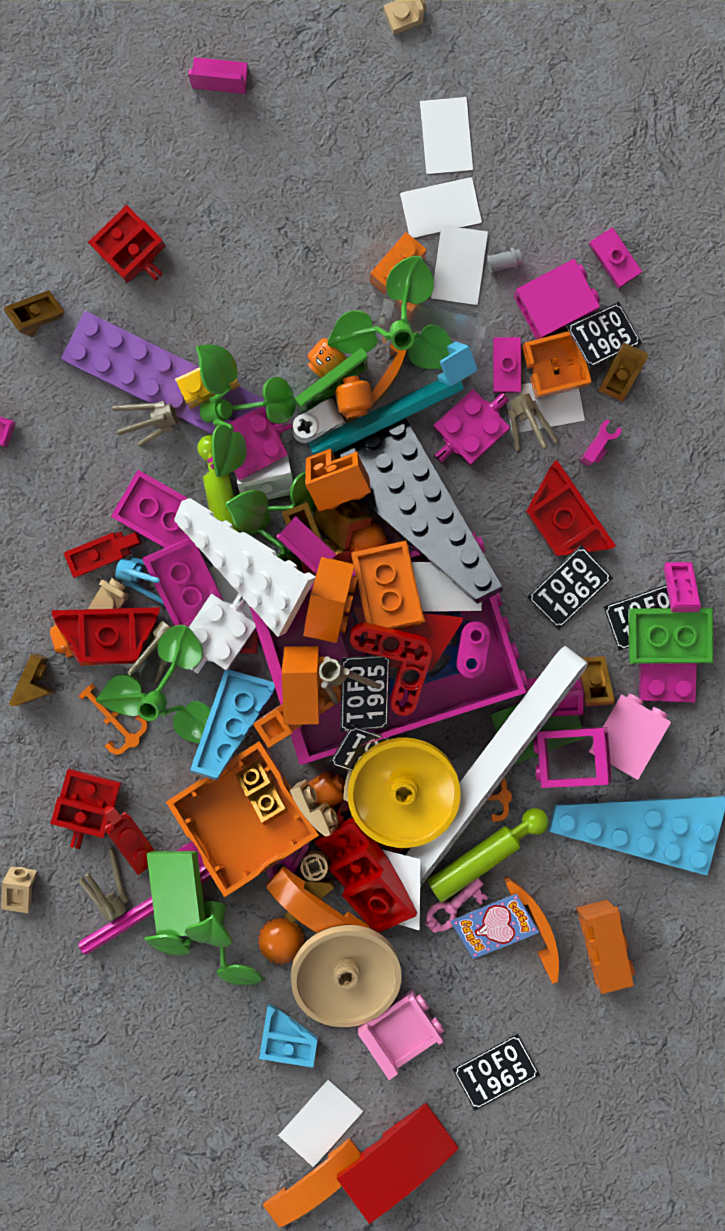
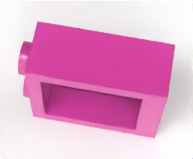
[533,727,612,788]

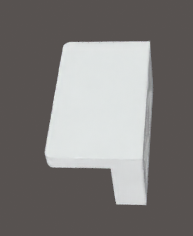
[236,455,293,500]

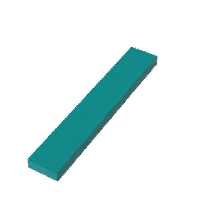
[308,379,464,455]

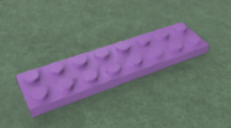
[61,311,266,435]

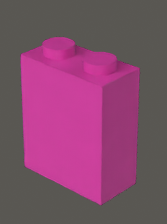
[513,258,600,340]

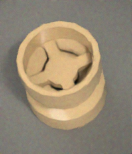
[300,849,329,881]

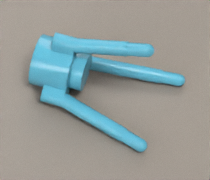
[115,557,165,606]

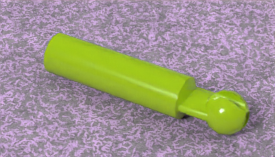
[197,435,239,533]
[427,808,549,903]

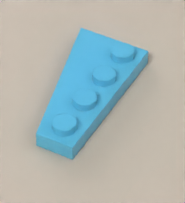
[190,669,276,781]

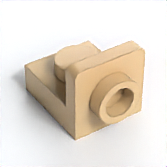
[383,0,427,35]
[88,578,130,609]
[1,867,36,913]

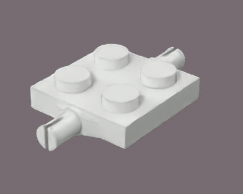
[189,594,256,674]

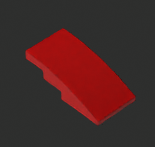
[314,817,417,933]
[337,1102,459,1224]

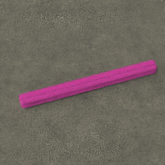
[78,865,212,955]

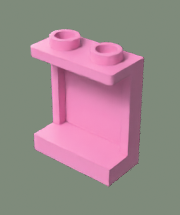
[589,693,671,780]
[358,989,445,1080]

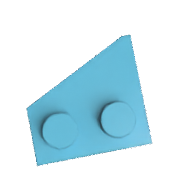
[259,1003,318,1067]

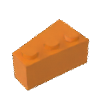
[576,900,635,994]

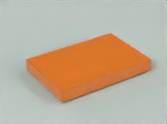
[351,541,425,630]

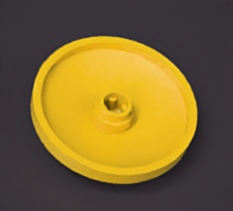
[348,738,461,848]

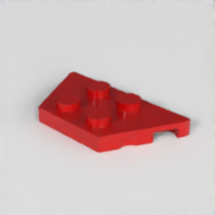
[525,460,616,557]
[52,607,160,666]
[354,607,463,671]

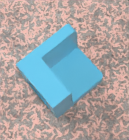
[437,341,478,386]

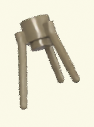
[507,394,559,452]
[112,401,178,446]
[128,621,171,684]
[319,656,381,705]
[79,848,129,921]

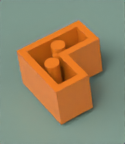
[370,232,427,317]
[305,448,371,512]
[303,557,358,643]
[281,646,325,725]

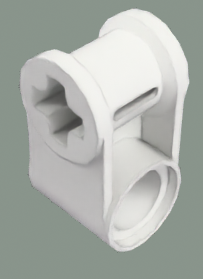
[292,398,346,444]

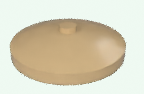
[291,925,402,1027]

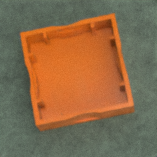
[166,741,321,897]

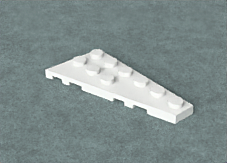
[174,498,316,637]

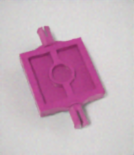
[433,389,510,466]
[207,407,293,480]

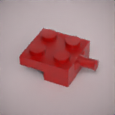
[88,205,166,284]
[50,768,122,849]

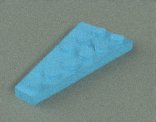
[548,796,725,876]

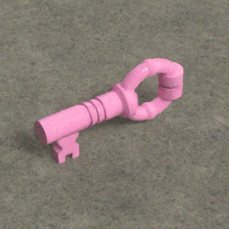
[425,878,488,933]

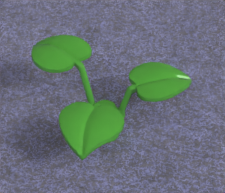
[328,256,452,369]
[196,344,296,477]
[225,471,316,572]
[96,625,211,744]
[144,901,265,986]

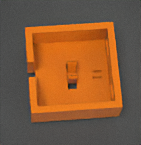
[522,331,591,400]

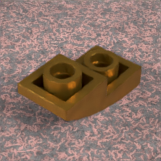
[235,760,288,826]

